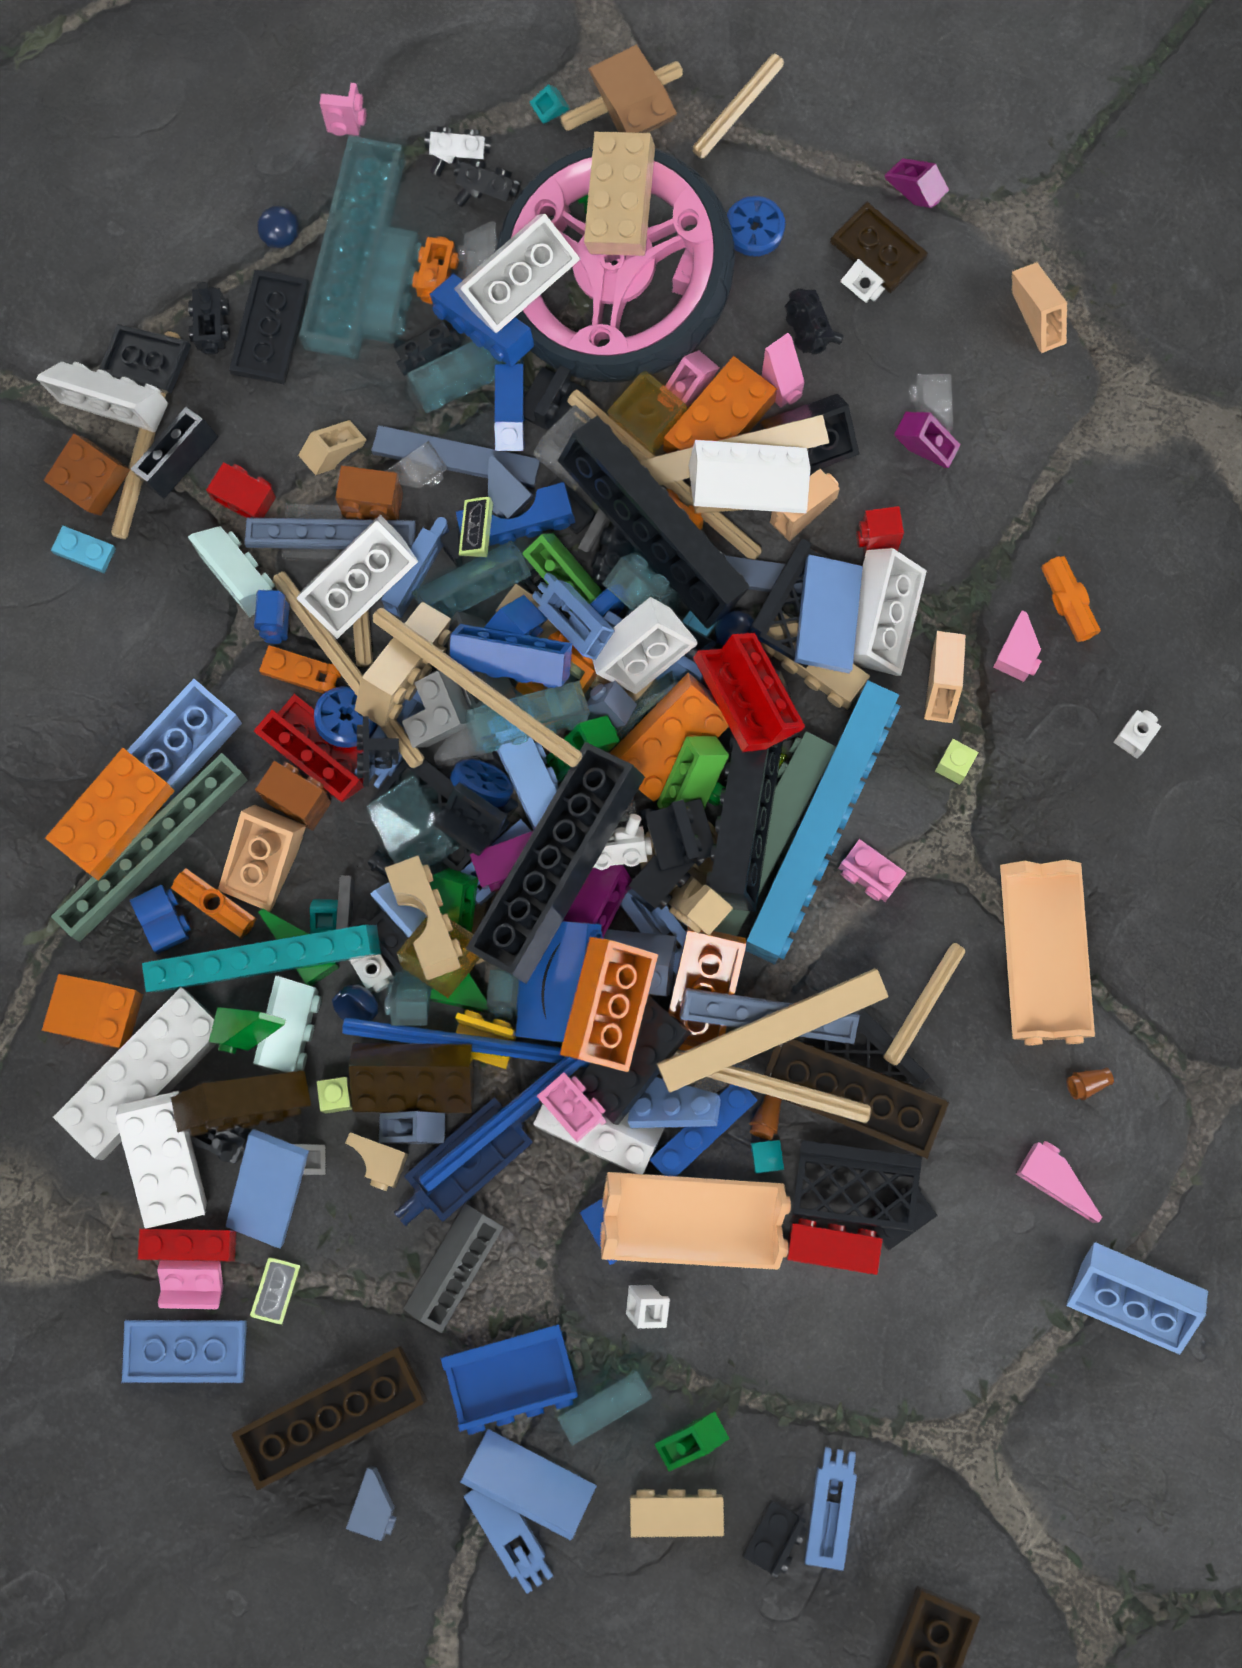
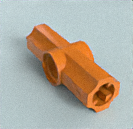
[1041,556,1101,642]
[171,868,257,939]

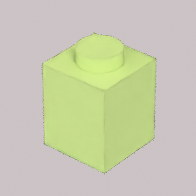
[935,739,979,784]
[317,1077,352,1114]

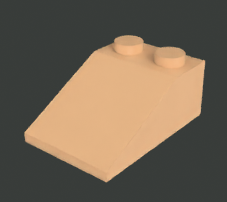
[218,805,306,912]

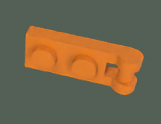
[259,645,342,694]

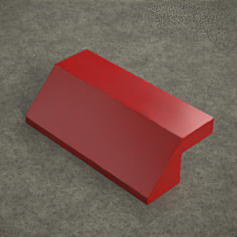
[693,633,805,752]
[254,694,364,803]

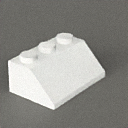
[592,597,697,694]

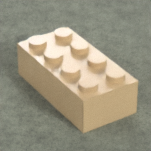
[584,132,655,256]
[354,602,451,728]

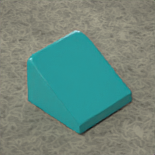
[529,84,570,124]
[310,899,338,934]
[750,1140,784,1174]

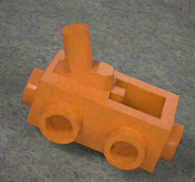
[412,237,459,304]

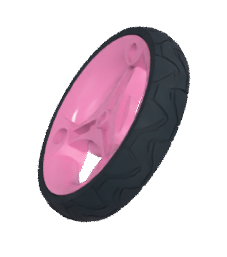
[496,146,735,382]

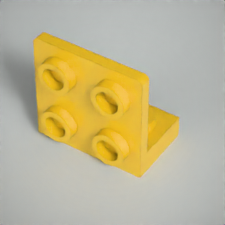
[455,1010,517,1070]

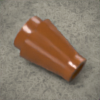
[1067,1068,1114,1100]
[749,1094,782,1140]

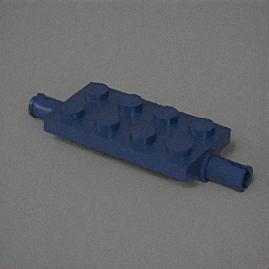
[394,1097,542,1226]

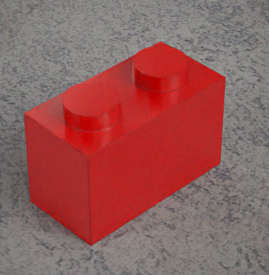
[206,462,276,519]
[856,506,904,556]

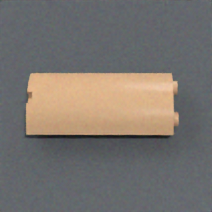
[1000,860,1095,1046]
[601,1172,791,1270]

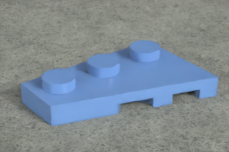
[628,1077,721,1128]

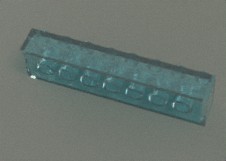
[299,136,405,360]

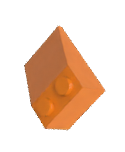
[42,974,143,1049]

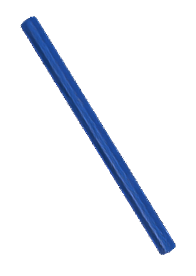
[342,1018,590,1068]
[419,1056,586,1191]

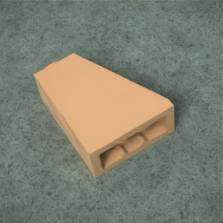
[1012,262,1067,353]
[770,469,840,542]
[924,631,966,723]

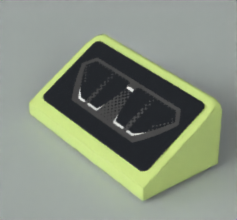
[459,497,493,557]
[250,1257,300,1325]

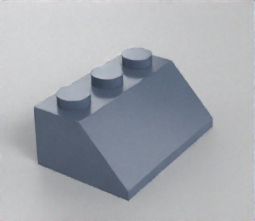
[603,929,677,996]

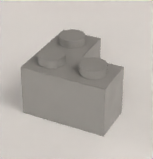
[402,670,475,748]

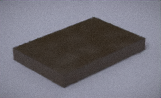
[830,201,928,294]

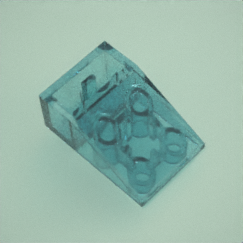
[366,775,460,868]

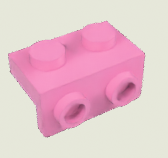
[320,83,366,136]

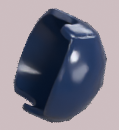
[257,206,299,249]
[715,611,754,648]
[332,984,378,1021]

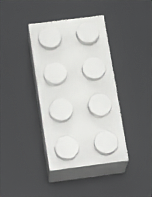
[115,1091,207,1229]

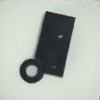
[350,911,418,974]

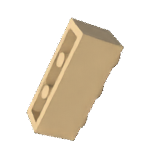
[630,1489,724,1537]

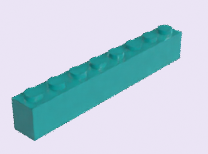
[142,925,381,992]

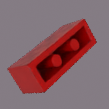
[786,1219,883,1275]
[138,1229,237,1261]

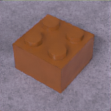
[44,433,131,516]
[335,465,403,520]
[255,761,331,831]

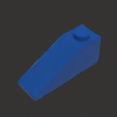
[495,364,525,451]

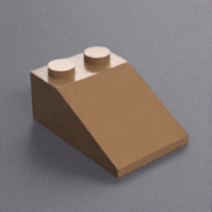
[588,45,677,133]

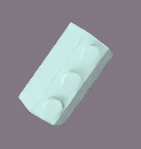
[188,526,275,618]
[253,976,321,1073]

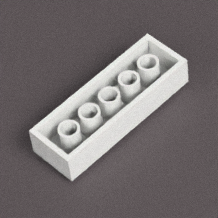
[53,987,216,1160]

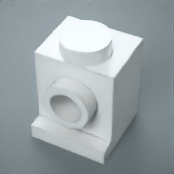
[841,259,885,303]
[1114,710,1161,758]
[349,955,395,993]
[626,1285,670,1328]

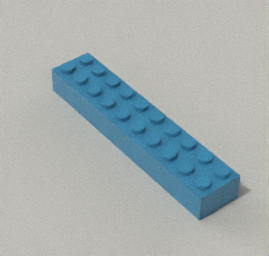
[745,680,901,964]

